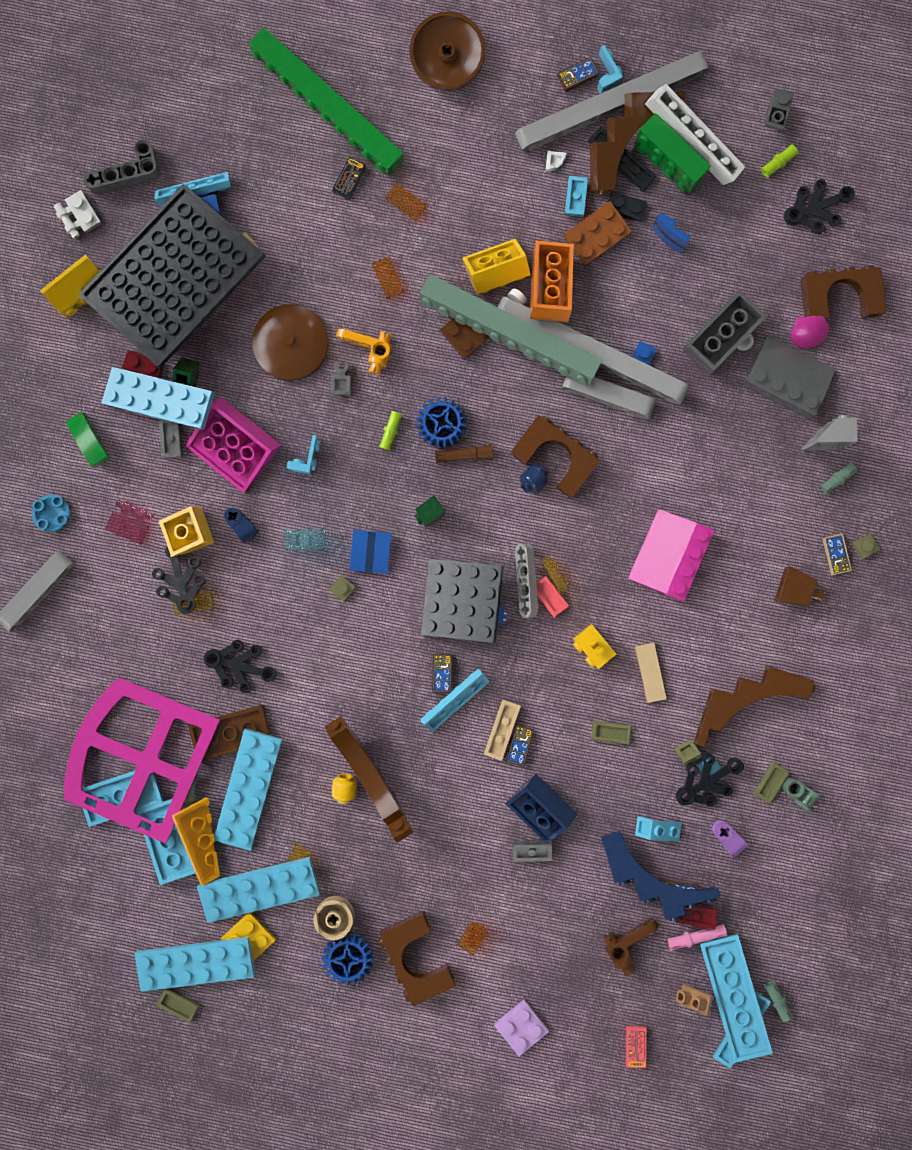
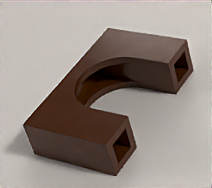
[800,265,886,320]
[510,415,600,499]
[379,911,455,1006]

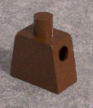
[774,566,824,606]

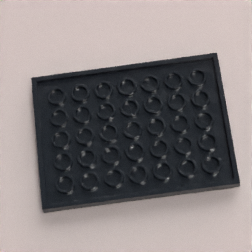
[78,184,266,369]

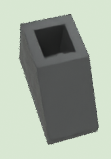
[765,88,794,131]

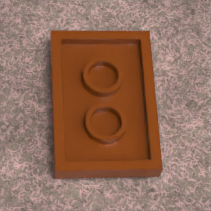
[563,201,632,267]

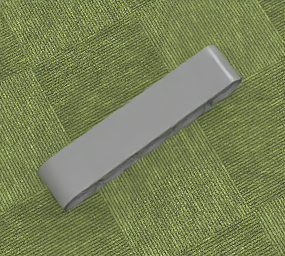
[562,375,656,419]
[0,550,74,632]

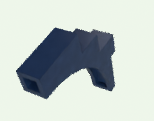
[601,831,721,921]

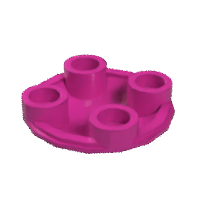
[791,316,829,349]

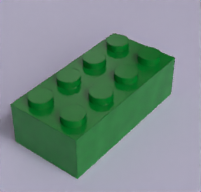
[634,113,711,195]

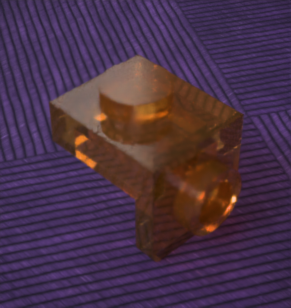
[457,922,489,956]

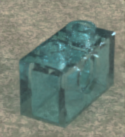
[284,529,326,551]

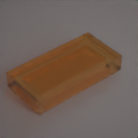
[385,183,427,222]
[372,256,404,299]

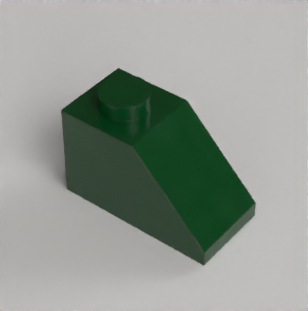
[172,357,200,387]
[414,495,445,527]

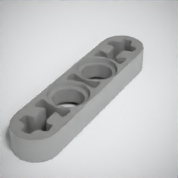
[515,543,538,618]

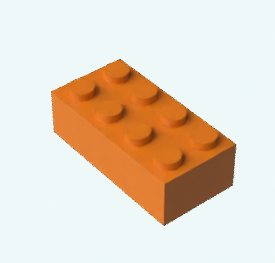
[530,240,574,323]

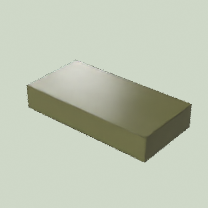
[591,720,632,745]
[752,761,790,805]
[156,988,200,1023]

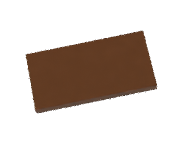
[188,705,271,761]

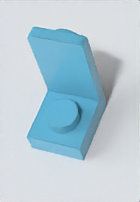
[597,45,623,94]
[287,435,321,475]
[635,816,682,842]

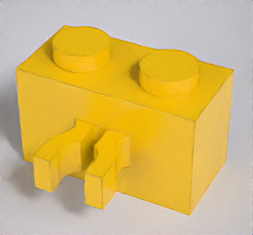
[573,624,616,669]

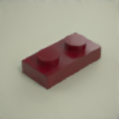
[122,350,165,379]
[676,906,718,929]

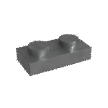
[159,419,182,459]
[513,840,552,862]

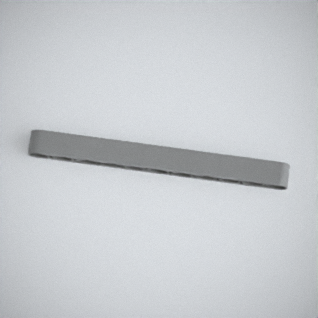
[515,51,710,152]
[498,297,689,405]

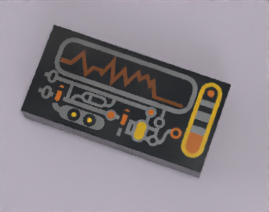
[332,157,366,200]

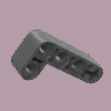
[83,139,160,194]

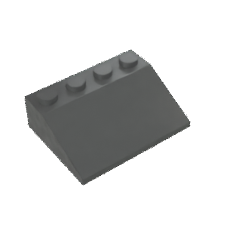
[742,335,835,419]

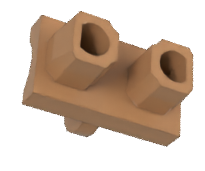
[676,984,714,1016]

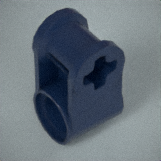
[224,508,259,544]

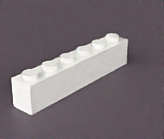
[645,84,745,185]

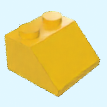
[159,506,214,557]

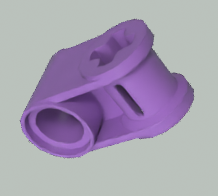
[712,820,748,858]

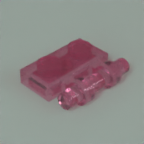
[105,500,154,545]

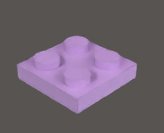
[494,999,549,1056]

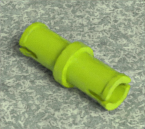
[761,144,799,178]
[379,411,403,451]

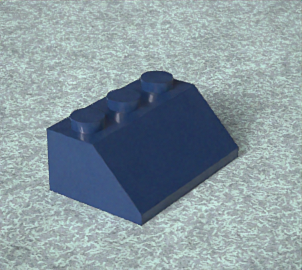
[505,774,577,840]

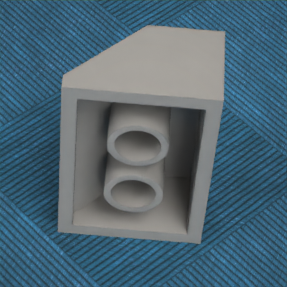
[802,415,858,451]

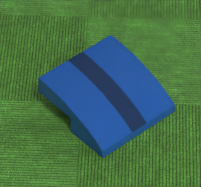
[652,212,691,254]
[350,530,392,574]

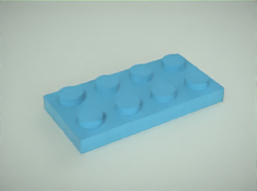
[82,770,164,827]
[136,798,195,885]

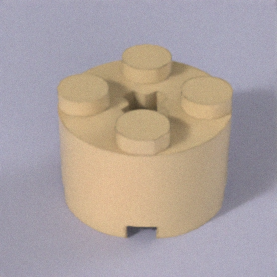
[314,896,355,940]

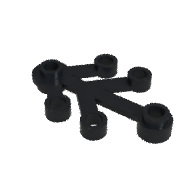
[783,179,855,234]
[152,546,206,614]
[204,640,277,693]
[676,753,744,807]

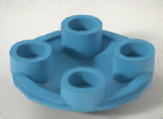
[32,495,70,532]

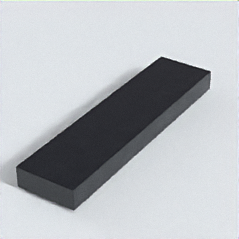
[588,127,657,192]

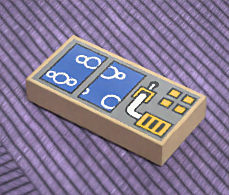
[822,534,852,575]

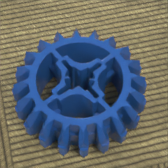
[416,397,467,449]
[321,932,374,986]

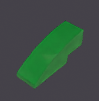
[66,411,111,468]

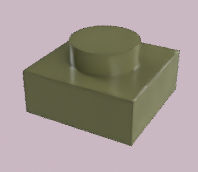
[852,533,880,559]
[329,575,356,602]
[674,739,702,766]

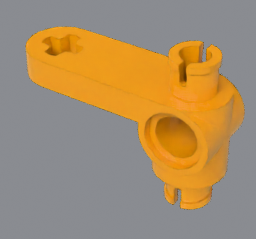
[336,329,393,376]

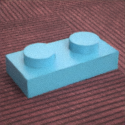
[564,176,588,217]

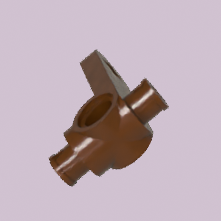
[603,918,659,976]

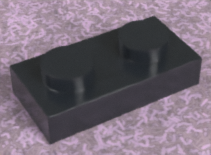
[608,191,647,222]

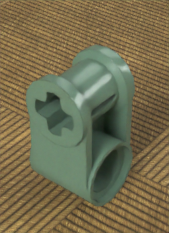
[782,778,821,813]

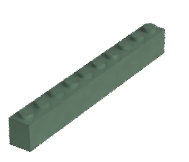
[419,274,602,386]

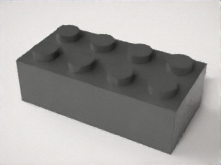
[682,290,767,376]

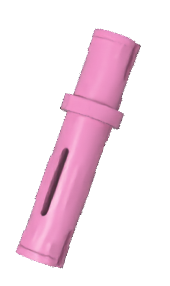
[667,924,727,951]

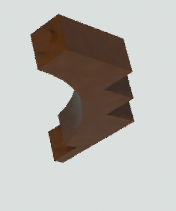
[590,91,685,195]
[693,666,815,746]
[325,716,413,843]

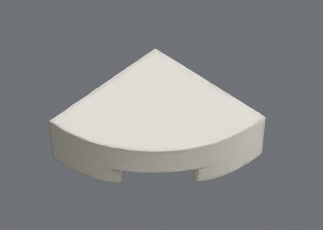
[545,151,566,172]

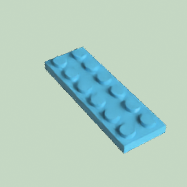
[102,367,215,430]
[214,728,282,851]
[197,857,320,923]
[700,934,773,1063]
[134,937,255,992]

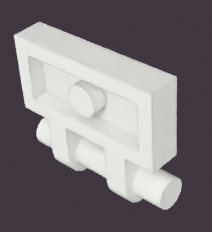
[54,190,102,239]

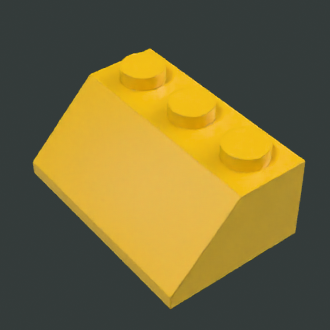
[463,239,531,294]
[40,255,100,318]

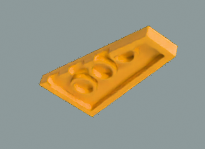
[171,797,220,886]

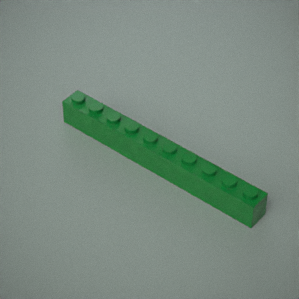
[248,27,404,176]

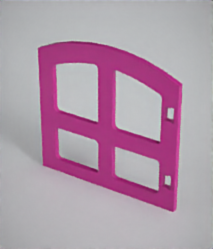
[64,678,220,844]

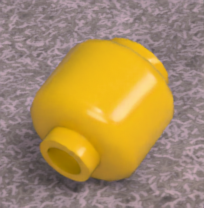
[332,773,357,804]

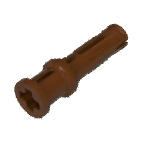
[435,443,493,463]

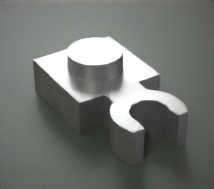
[331,362,351,396]

